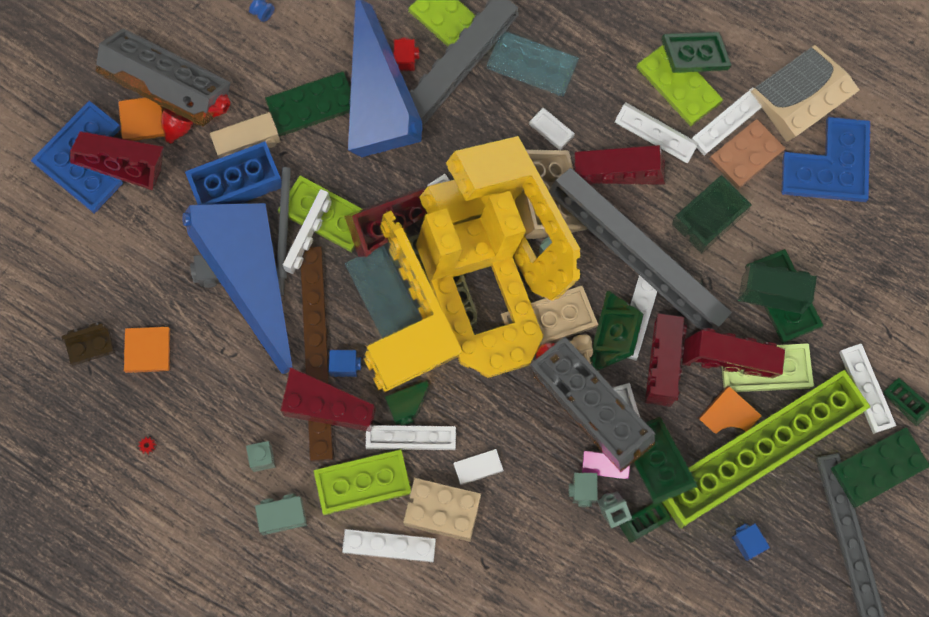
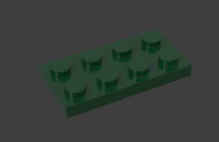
[265,71,351,137]
[745,249,824,344]
[632,416,697,505]
[830,427,929,508]

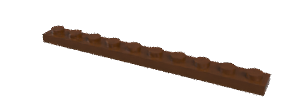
[301,247,333,462]

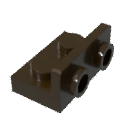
[61,323,115,366]

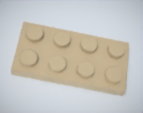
[501,285,598,348]

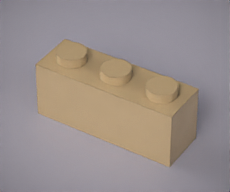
[210,112,280,159]

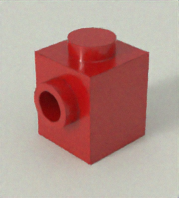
[394,37,419,71]

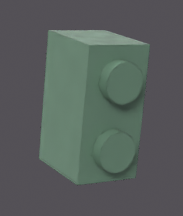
[255,494,307,535]

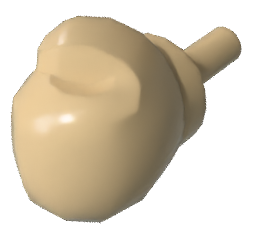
[570,335,593,364]

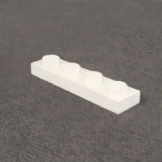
[692,88,762,156]
[615,103,699,163]
[283,189,331,274]
[628,275,657,361]
[839,344,896,434]
[366,425,456,450]
[342,529,436,562]

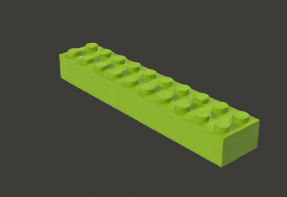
[663,370,871,529]

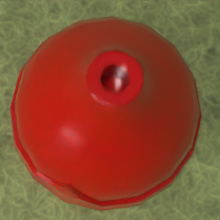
[161,108,194,143]

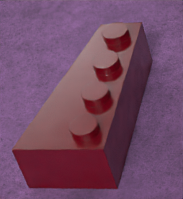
[70,131,164,191]
[575,145,665,185]
[344,187,428,257]
[645,313,687,407]
[682,328,785,379]
[280,367,376,432]

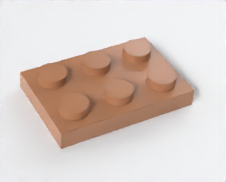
[709,119,786,189]

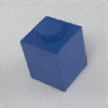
[329,350,361,377]
[732,523,770,561]

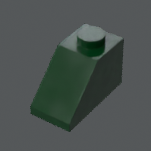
[385,381,429,426]

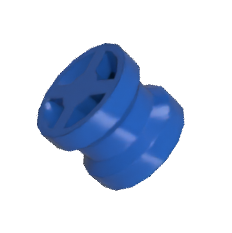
[249,0,275,22]

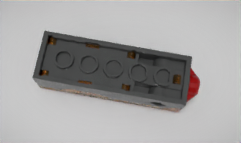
[95,28,231,127]
[531,337,655,472]

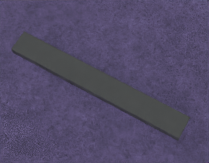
[816,453,885,617]

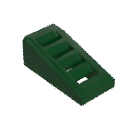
[883,378,929,426]
[619,502,672,543]

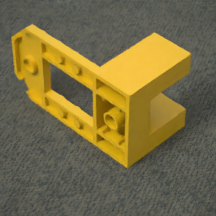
[419,136,580,301]
[416,191,543,378]
[363,211,462,393]

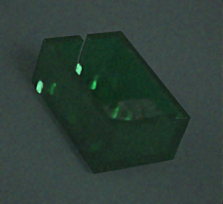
[672,175,752,254]
[738,262,817,314]

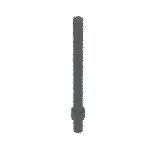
[276,167,291,296]

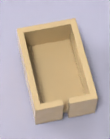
[403,478,481,542]

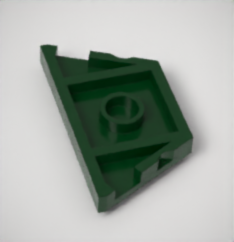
[590,291,644,371]

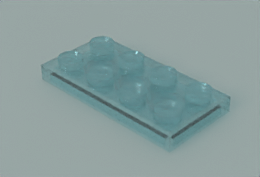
[487,31,579,97]
[345,245,421,339]

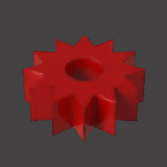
[138,437,156,455]

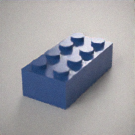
[185,141,281,205]

